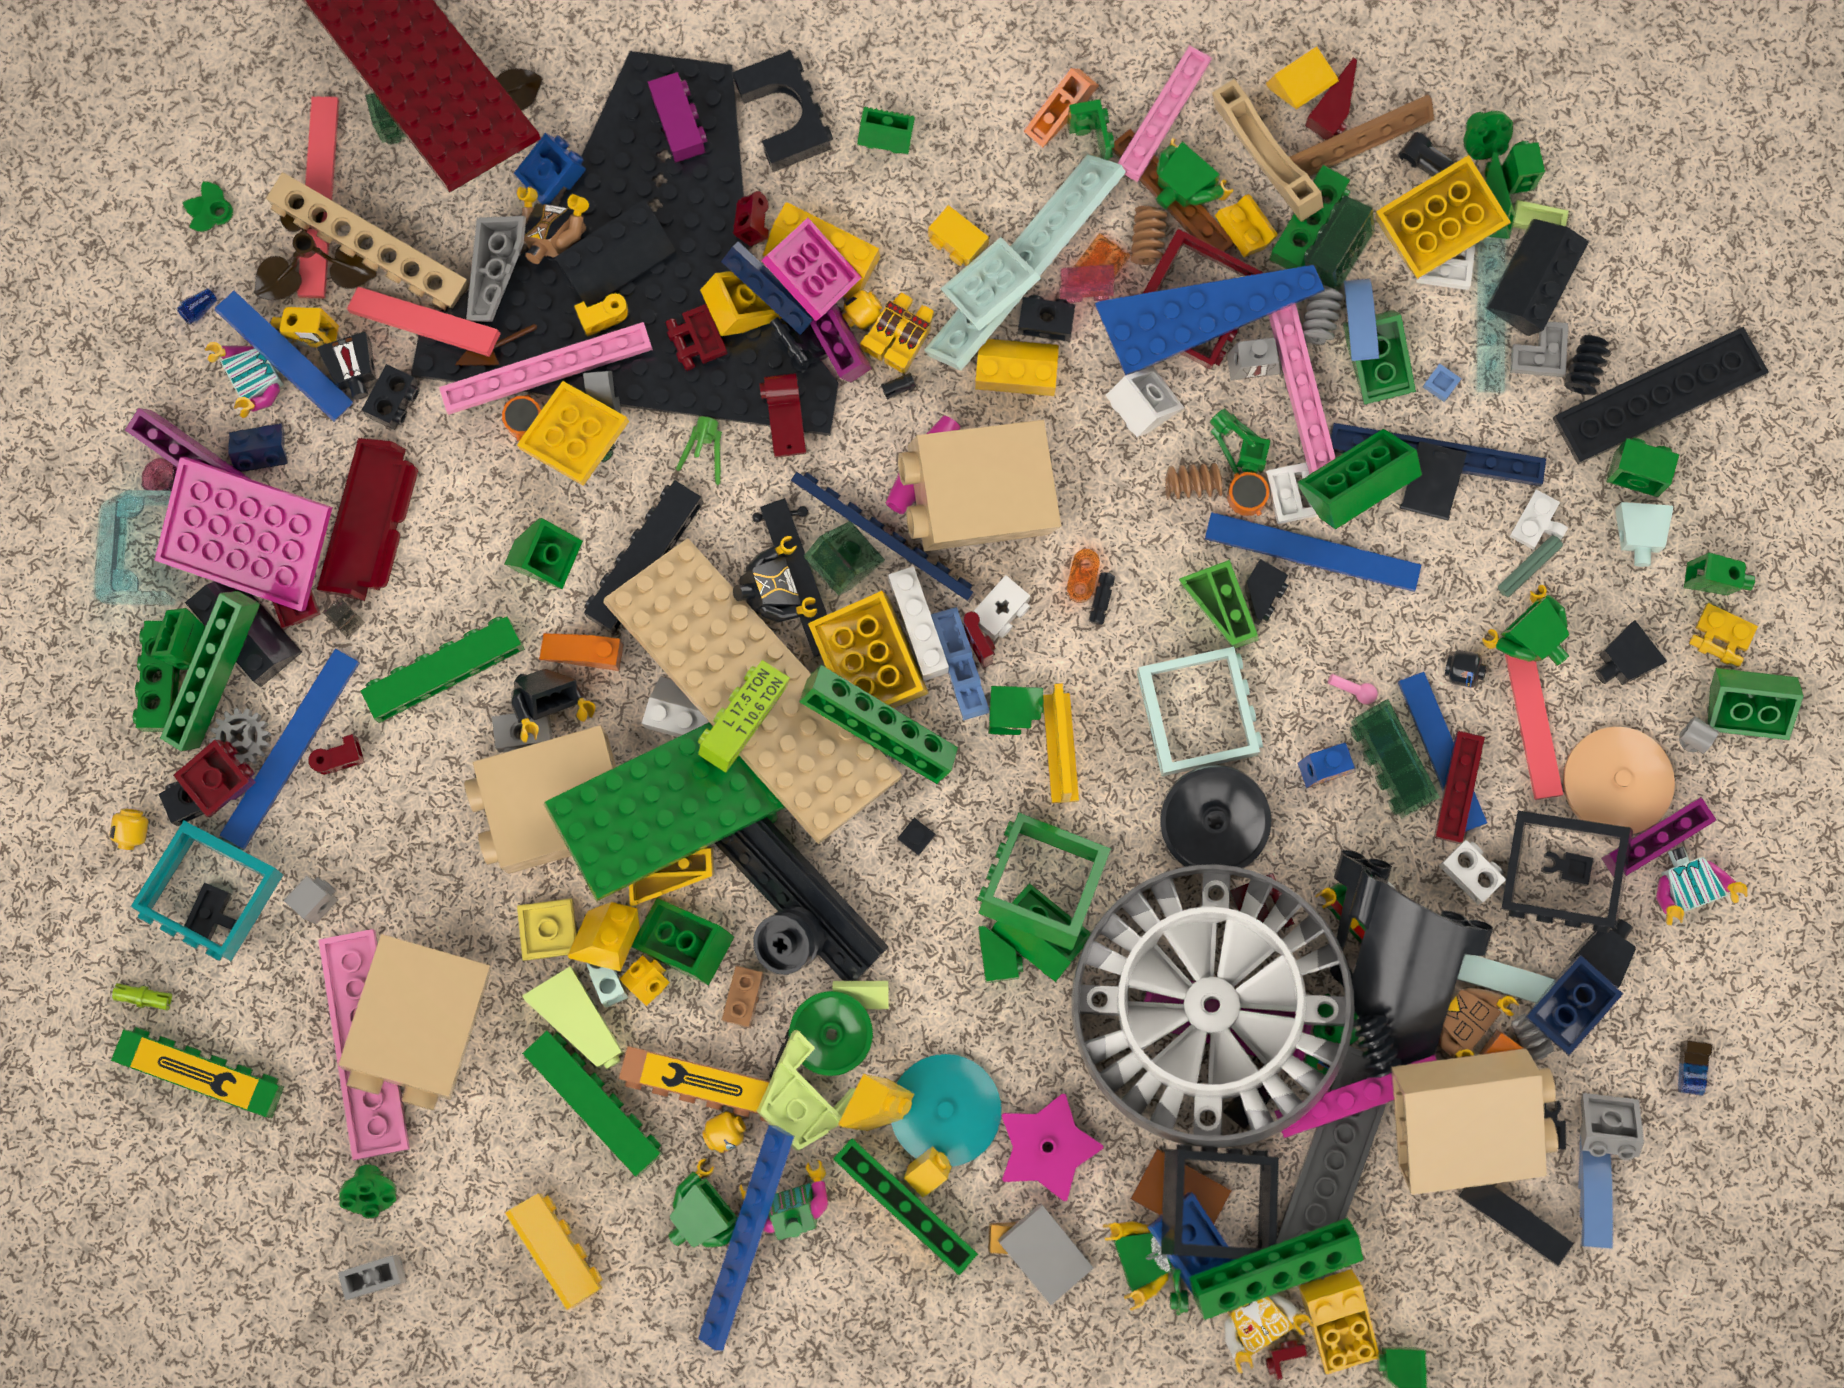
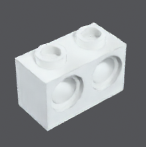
[1439,840,1506,905]

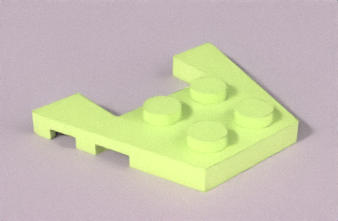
[757,1030,855,1151]

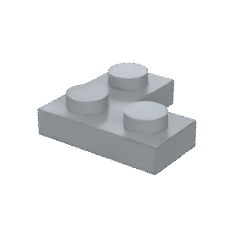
[1510,322,1568,377]

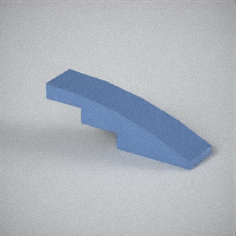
[931,607,989,721]
[1578,1135,1613,1249]

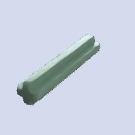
[1498,535,1563,597]

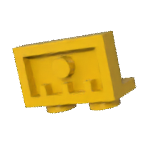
[1215,194,1278,257]

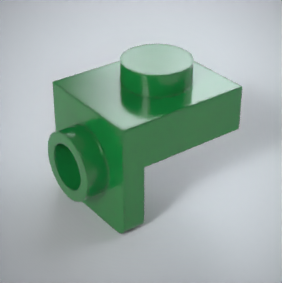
[1236,434,1271,474]

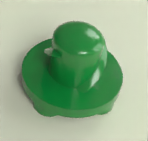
[1463,111,1514,160]
[339,1164,397,1219]

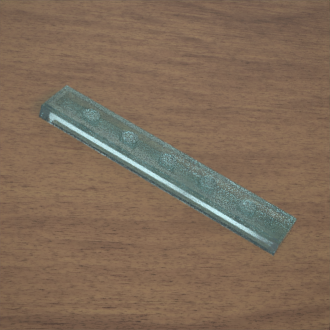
[1477,238,1505,393]

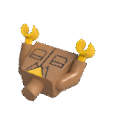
[1439,988,1519,1058]

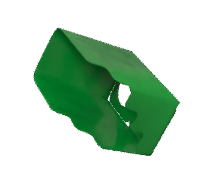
[988,686,1044,735]

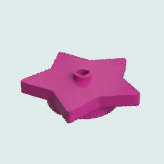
[1001,1093,1104,1202]

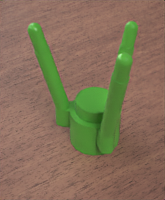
[676,417,722,485]

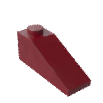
[1305,57,1358,140]

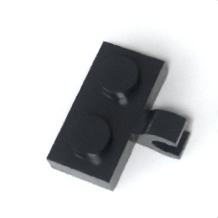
[184,883,237,940]

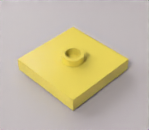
[517,898,577,961]

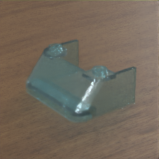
[93,490,176,605]

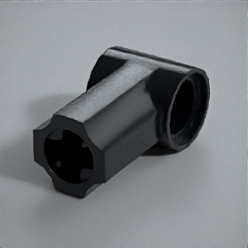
[1398,132,1455,177]

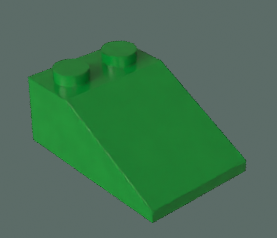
[1342,310,1416,405]
[631,898,735,986]

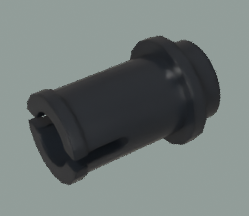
[880,372,916,400]

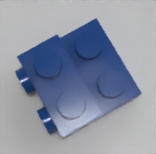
[514,133,586,205]

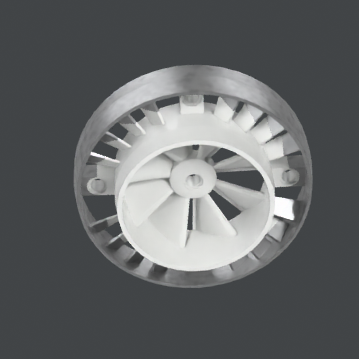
[1071,865,1354,1148]

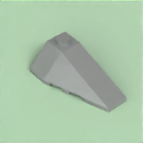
[466,216,526,322]

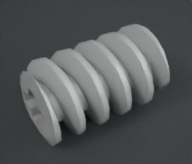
[1302,285,1343,345]

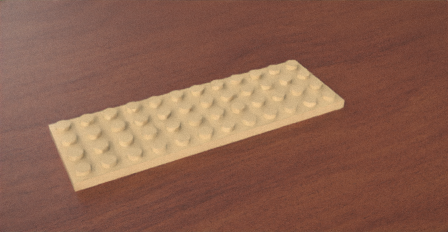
[603,538,902,844]

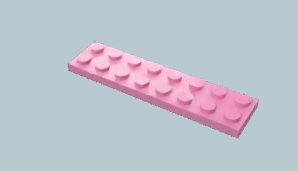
[318,929,410,1160]

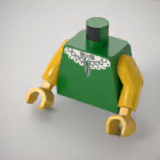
[1103,1221,1172,1311]

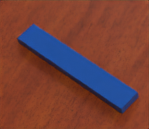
[214,291,353,422]
[1398,672,1487,832]

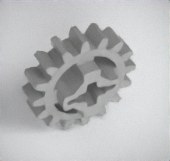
[209,708,272,764]

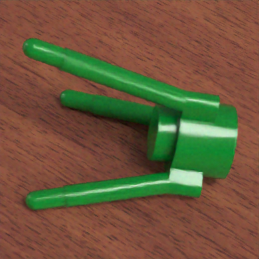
[1210,408,1259,475]

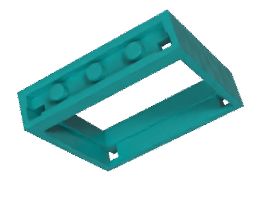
[131,821,284,962]

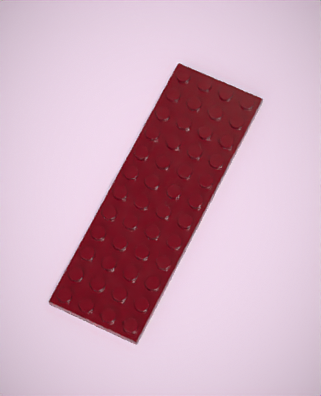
[302,0,541,193]

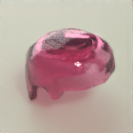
[141,458,177,498]

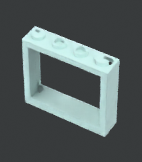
[1137,647,1263,776]

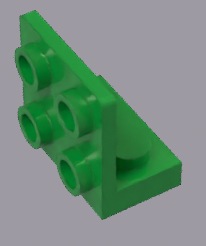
[1067,99,1115,161]

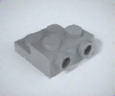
[1580,1093,1644,1160]

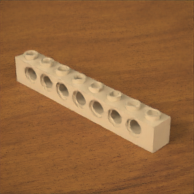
[266,172,470,311]

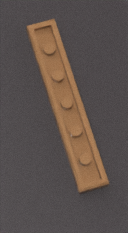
[1289,95,1435,176]

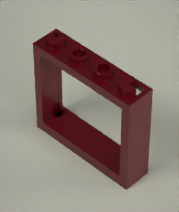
[1143,229,1263,370]

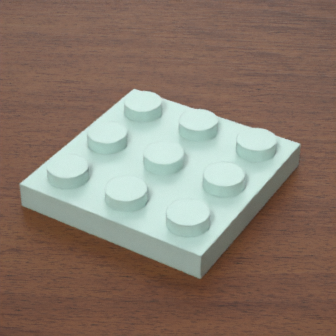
[940,237,1041,331]

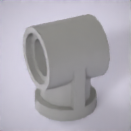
[1679,716,1719,754]

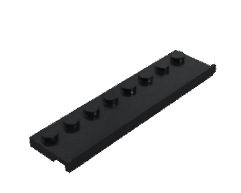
[715,817,889,981]

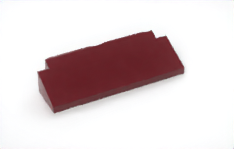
[316,438,418,601]

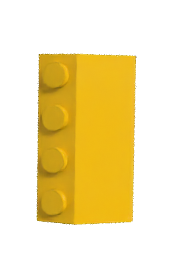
[763,202,880,299]
[505,1193,603,1310]

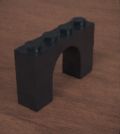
[733,50,833,172]

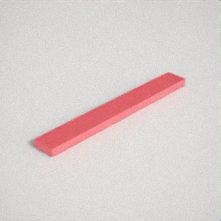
[297,96,339,298]

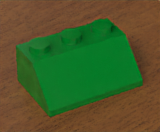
[1708,668,1804,740]
[991,883,1091,982]

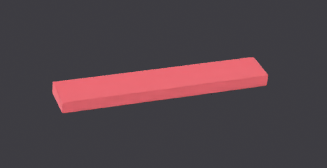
[347,287,500,357]
[1505,654,1563,800]

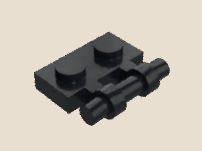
[770,317,828,366]

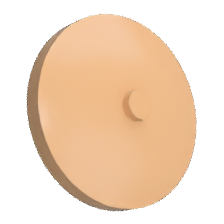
[1563,727,1675,834]

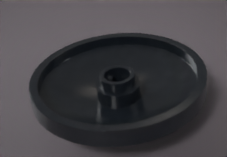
[1160,765,1271,868]

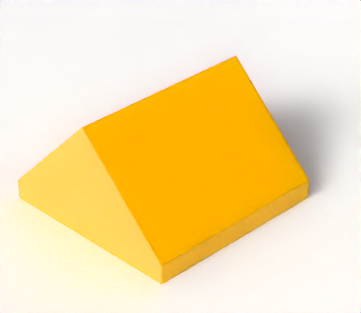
[1266,46,1338,109]

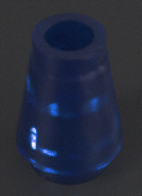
[176,288,218,325]

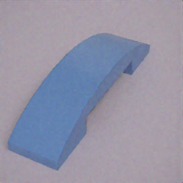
[1344,278,1379,361]

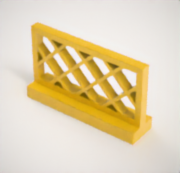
[1043,683,1079,803]

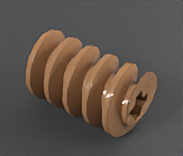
[1130,206,1168,265]
[1165,463,1223,500]

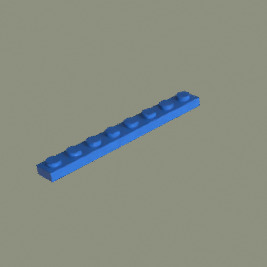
[698,1125,794,1351]

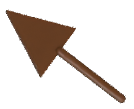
[455,324,537,365]

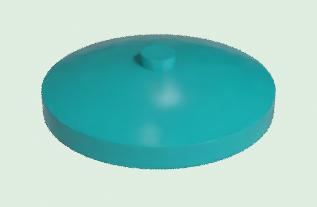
[891,1054,1002,1167]

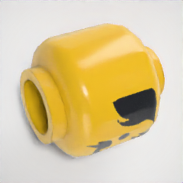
[842,290,883,330]
[109,808,149,850]

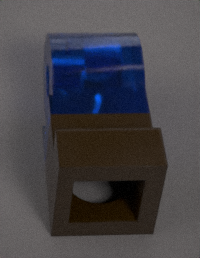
[1678,1040,1713,1096]

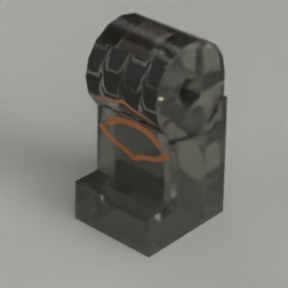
[322,597,365,639]

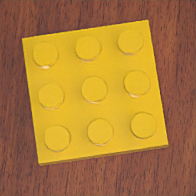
[517,381,629,486]

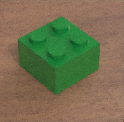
[1606,438,1680,498]

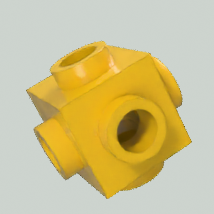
[619,955,670,1006]

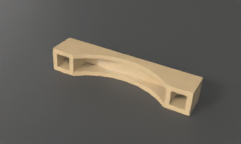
[1212,79,1323,221]

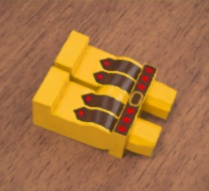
[860,292,934,374]

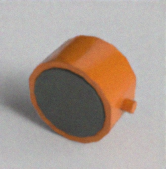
[502,394,541,441]
[1227,472,1269,516]

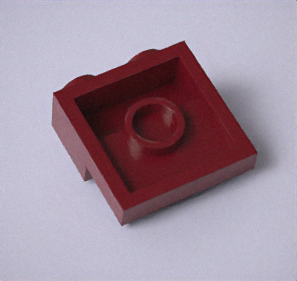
[173,739,256,818]

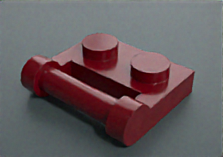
[963,611,996,669]

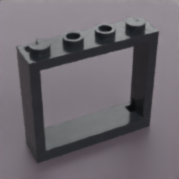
[1501,810,1633,933]
[1161,1144,1279,1259]

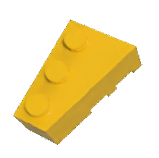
[629,847,715,907]

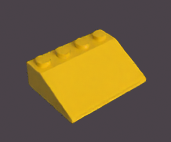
[1375,155,1511,279]
[808,591,929,708]

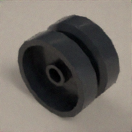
[753,906,824,975]

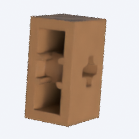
[722,966,764,1029]

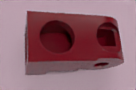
[733,191,769,247]
[308,734,365,775]

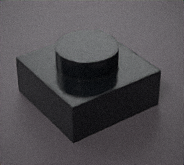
[897,817,936,856]

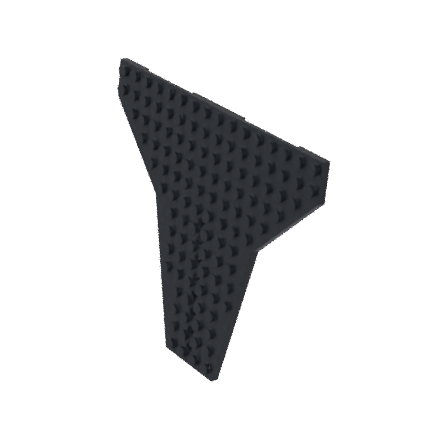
[411,51,839,436]

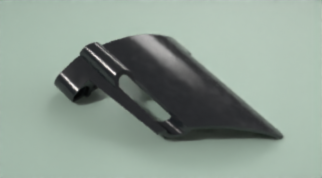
[1329,850,1493,1066]

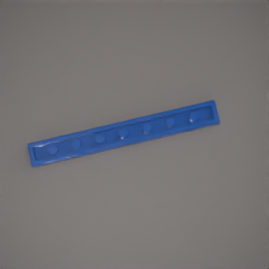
[1204,512,1421,592]
[220,649,360,850]

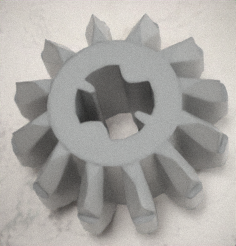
[1511,1014,1554,1061]

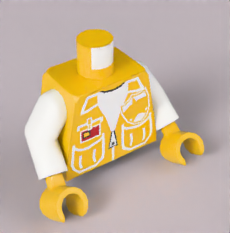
[1225,1294,1313,1373]

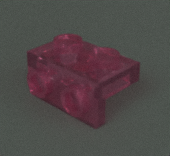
[1059,264,1116,303]

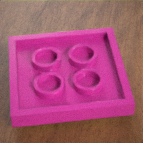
[761,218,862,321]

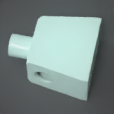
[1616,502,1673,567]

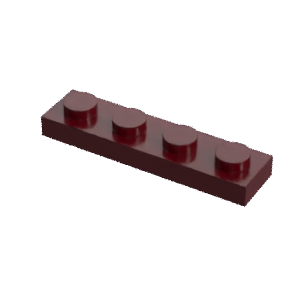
[1434,730,1485,844]

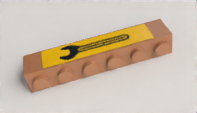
[619,1046,770,1122]

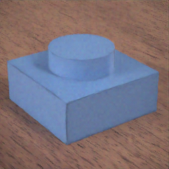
[1423,363,1461,402]

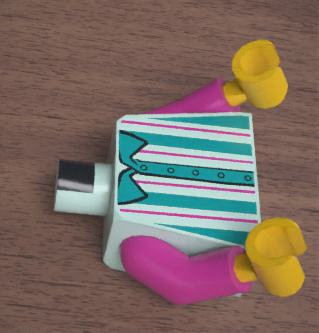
[205,342,284,418]
[1656,846,1748,925]

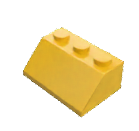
[975,339,1059,396]

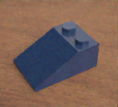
[1525,955,1624,1056]

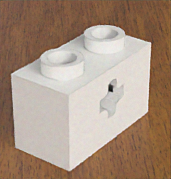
[973,575,1030,641]

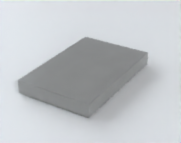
[997,1203,1094,1305]

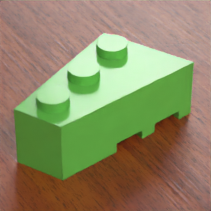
[1179,560,1259,649]

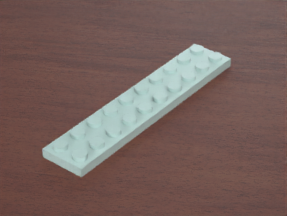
[924,154,1126,371]

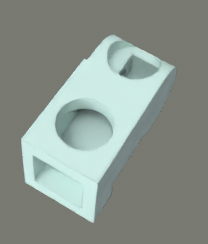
[586,963,629,1008]

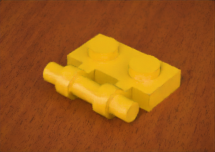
[1689,603,1758,667]

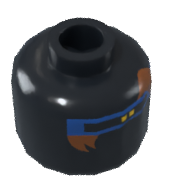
[1445,650,1487,688]

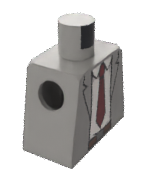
[1227,338,1281,380]

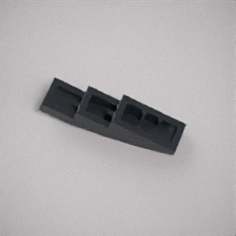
[1459,1184,1574,1267]

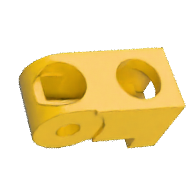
[574,293,628,337]

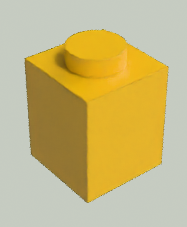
[904,1146,951,1198]

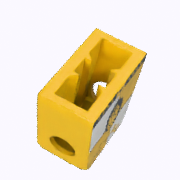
[270,307,339,348]

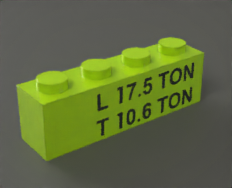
[698,660,790,772]

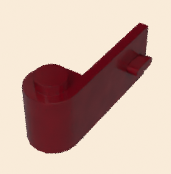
[760,373,806,458]

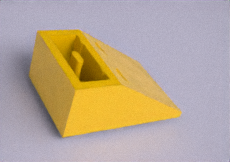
[1298,1269,1379,1375]

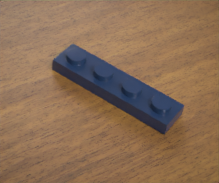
[721,242,814,335]

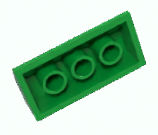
[1297,429,1422,529]

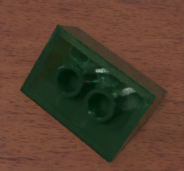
[1303,195,1375,292]

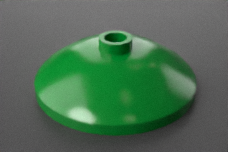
[789,991,873,1076]

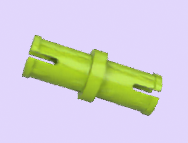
[112,983,173,1011]

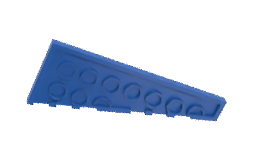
[1095,265,1324,376]

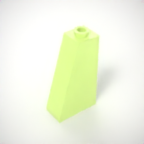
[522,966,624,1069]

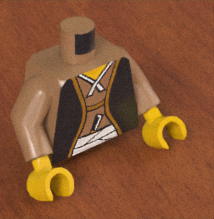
[517,187,589,264]

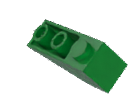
[1485,152,1516,239]

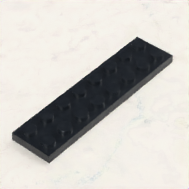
[1552,326,1769,465]

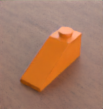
[1024,68,1099,148]
[539,633,624,671]

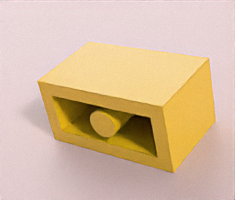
[928,205,989,266]

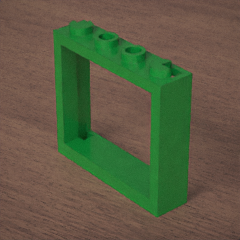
[977,812,1111,950]

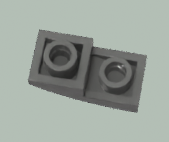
[583,371,621,413]

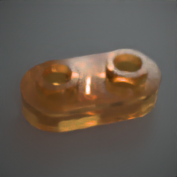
[1067,549,1100,603]

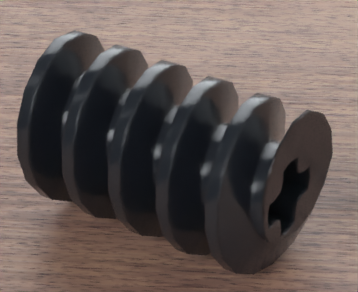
[1564,335,1612,395]
[1353,1015,1402,1078]

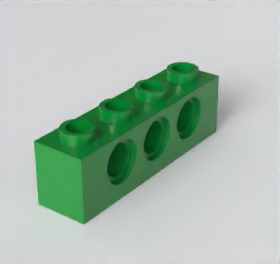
[1269,165,1351,269]
[133,621,180,732]

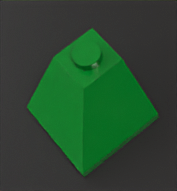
[504,518,583,590]
[1377,1347,1427,1388]

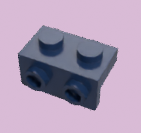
[228,423,288,472]

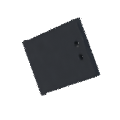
[1400,441,1467,521]

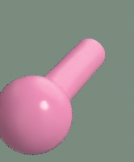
[1328,674,1378,705]

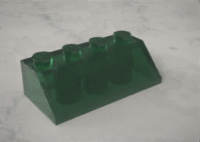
[1350,699,1440,819]

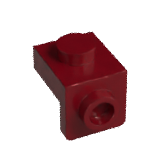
[1265,1339,1307,1380]

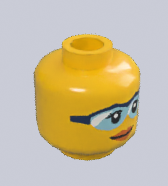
[702,1111,746,1153]

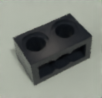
[361,364,420,430]

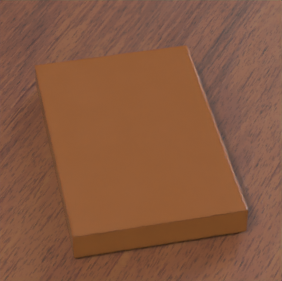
[1130,1149,1231,1224]

